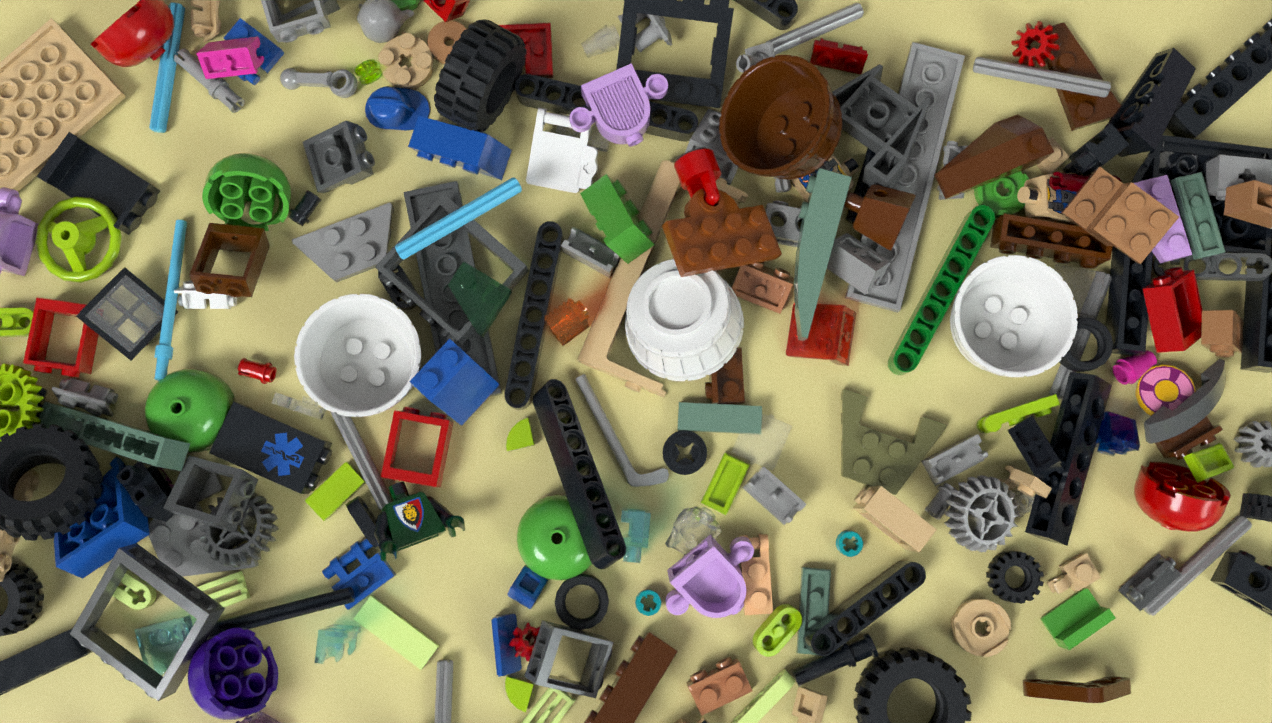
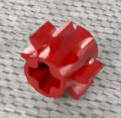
[509,623,540,662]

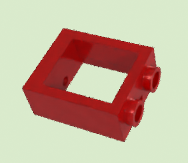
[1143,267,1203,353]
[23,298,104,378]
[381,407,454,488]

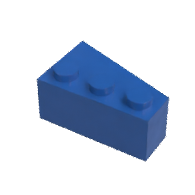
[408,116,512,180]

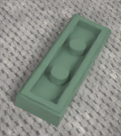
[1171,172,1225,260]
[677,402,762,435]
[796,567,831,655]

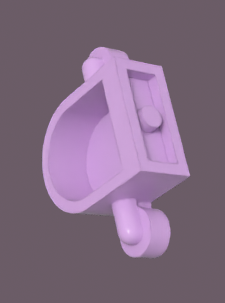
[569,63,668,147]
[0,187,39,276]
[665,535,754,618]

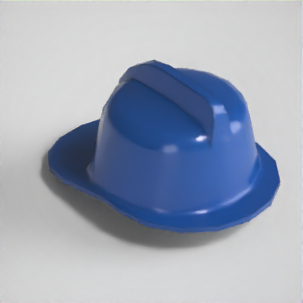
[365,86,430,131]

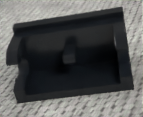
[1007,416,1064,484]

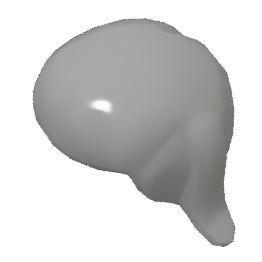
[357,0,414,43]

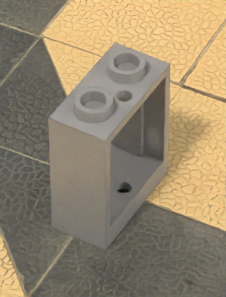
[261,0,331,43]

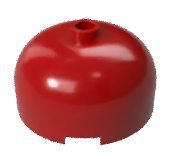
[90,0,174,67]
[1134,461,1231,532]

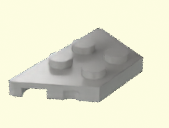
[292,202,394,283]

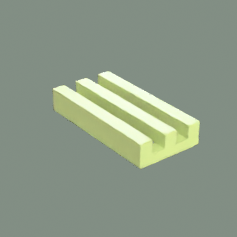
[193,571,251,618]
[521,688,576,723]

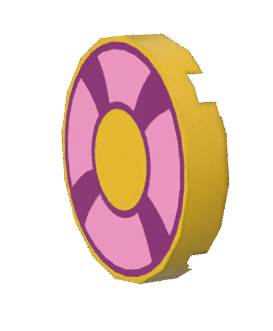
[1135,365,1196,416]

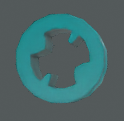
[836,530,863,557]
[635,589,661,616]

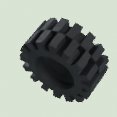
[1240,493,1272,522]
[986,551,1044,604]

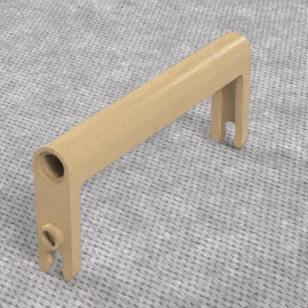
[577,161,748,397]

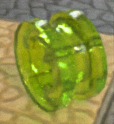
[354,59,382,85]

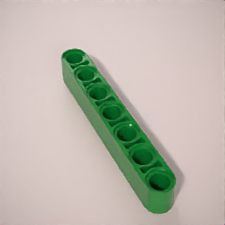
[888,205,995,375]

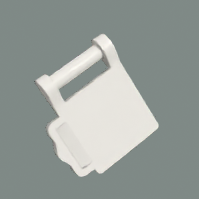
[526,107,599,193]

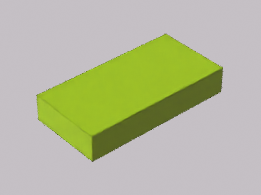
[1183,443,1234,483]
[700,453,750,515]
[305,462,366,521]

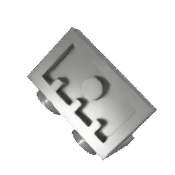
[685,109,738,185]

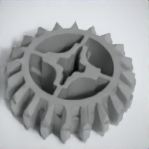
[944,475,1020,552]

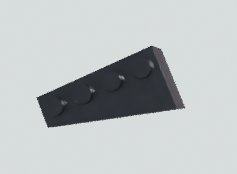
[1105,48,1196,157]

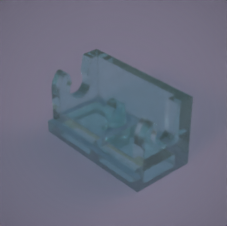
[314,624,361,664]

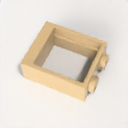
[853,486,937,552]

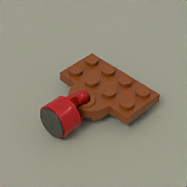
[662,148,782,277]

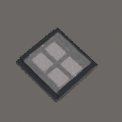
[76,267,178,361]

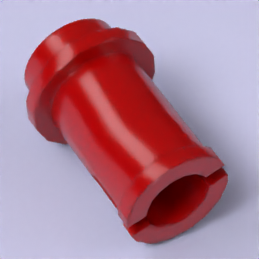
[238,358,277,384]

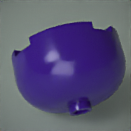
[188,628,278,720]

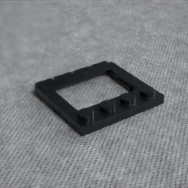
[616,0,734,108]

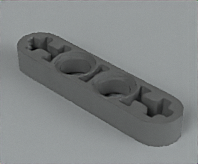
[1153,253,1272,281]

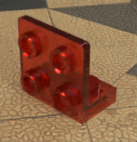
[786,303,856,366]

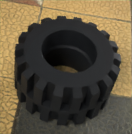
[0,563,44,637]

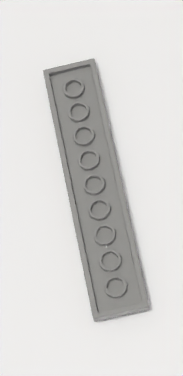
[845,42,965,313]

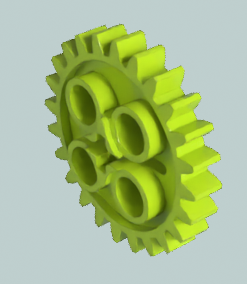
[0,363,44,441]

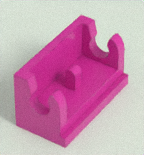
[196,37,264,79]

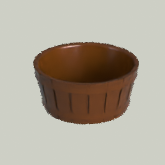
[719,55,842,180]

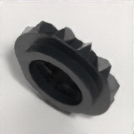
[663,430,707,475]

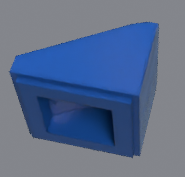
[507,565,548,609]

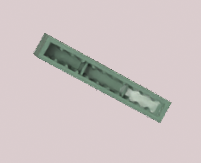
[794,168,852,341]
[38,401,190,471]

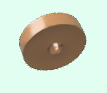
[428,20,467,64]

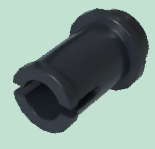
[289,190,322,227]

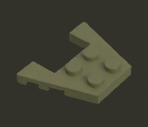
[841,389,947,495]

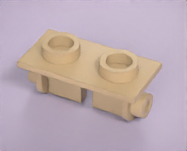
[191,0,221,42]

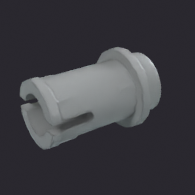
[925,483,956,520]

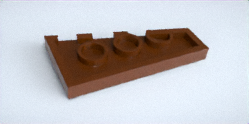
[1045,22,1121,131]

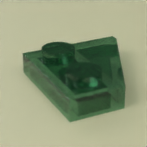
[448,261,512,338]

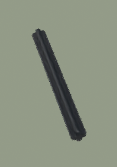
[207,587,355,639]

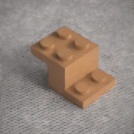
[1061,167,1179,264]

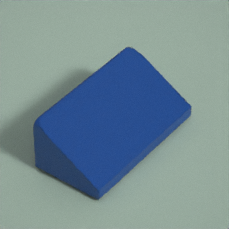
[491,614,522,677]

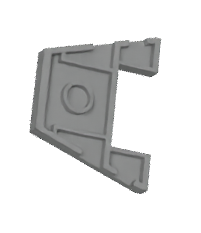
[148,472,259,577]

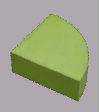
[506,418,535,452]
[505,675,534,712]

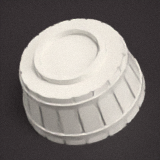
[950,255,1078,377]
[625,259,744,381]
[294,294,421,417]

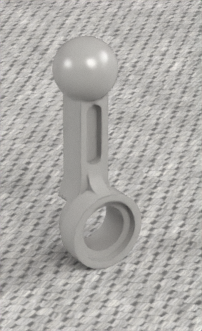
[280,68,358,98]

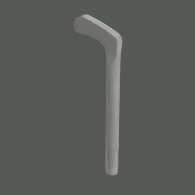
[575,374,669,487]

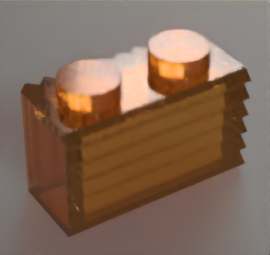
[544,298,590,346]

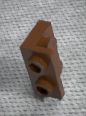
[705,348,745,404]
[1155,416,1223,460]

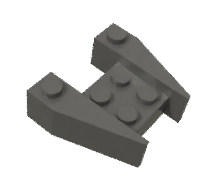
[832,64,931,188]

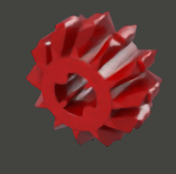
[1012,21,1060,67]

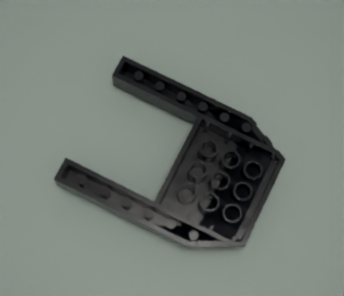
[1106,135,1272,373]

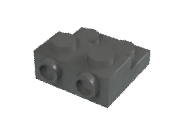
[303,121,375,193]

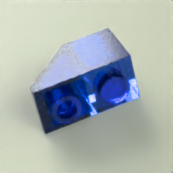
[1095,411,1140,456]

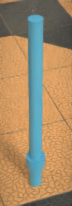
[154,220,187,381]

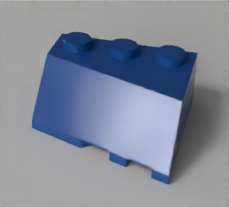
[54,456,150,579]

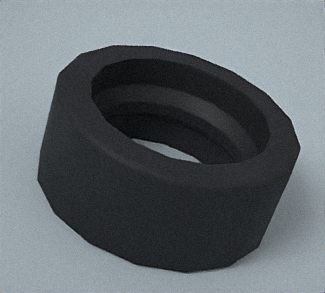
[1059,317,1113,372]
[555,574,609,630]

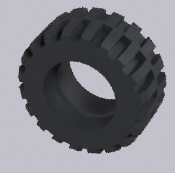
[434,19,527,132]
[0,424,103,541]
[854,647,972,723]

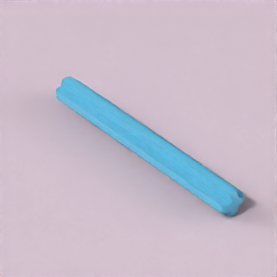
[149,2,185,133]
[395,177,522,259]

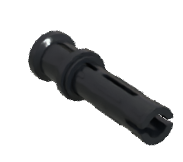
[791,632,879,687]

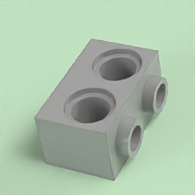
[765,201,803,247]

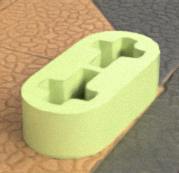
[113,570,156,610]

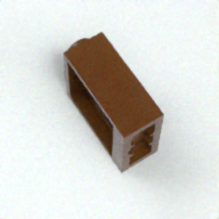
[189,223,270,297]

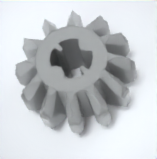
[1233,421,1272,468]

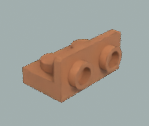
[732,262,794,314]
[686,657,753,716]

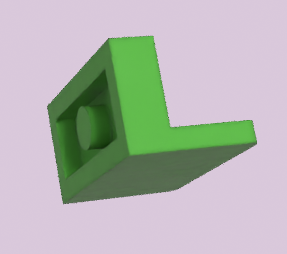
[1041,588,1116,650]

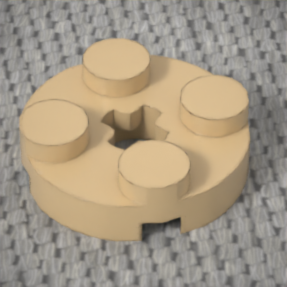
[378,33,434,89]
[951,598,1011,657]

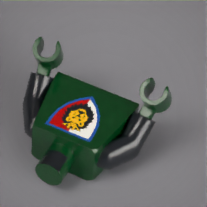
[374,481,465,561]

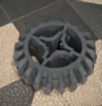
[199,492,279,567]

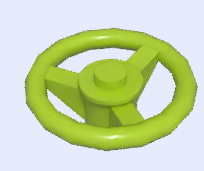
[35,196,122,283]

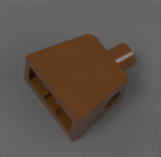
[844,184,916,251]

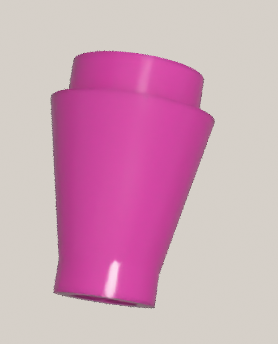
[1112,350,1157,385]

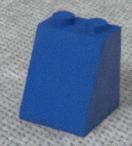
[409,339,500,426]

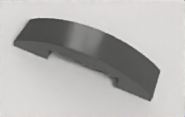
[1144,359,1226,444]

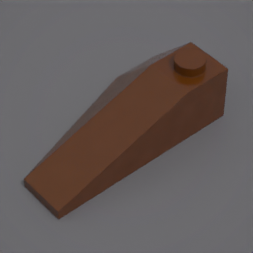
[934,114,1054,199]

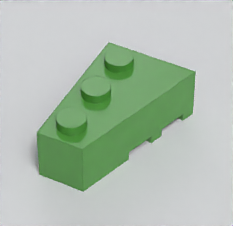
[580,174,655,264]

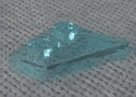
[135,615,193,676]

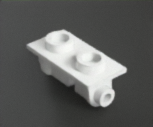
[174,280,237,309]

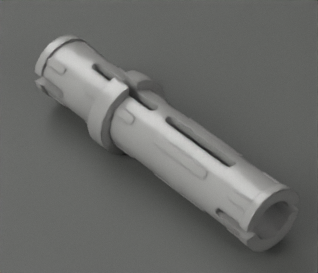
[174,48,245,113]

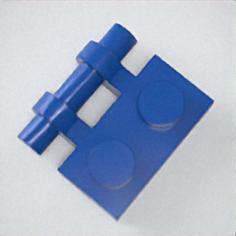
[223,18,284,85]
[322,538,396,610]

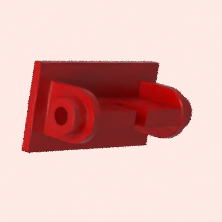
[809,38,868,75]

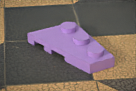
[1134,175,1192,264]

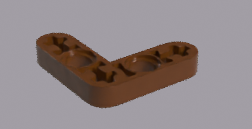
[1022,676,1131,703]

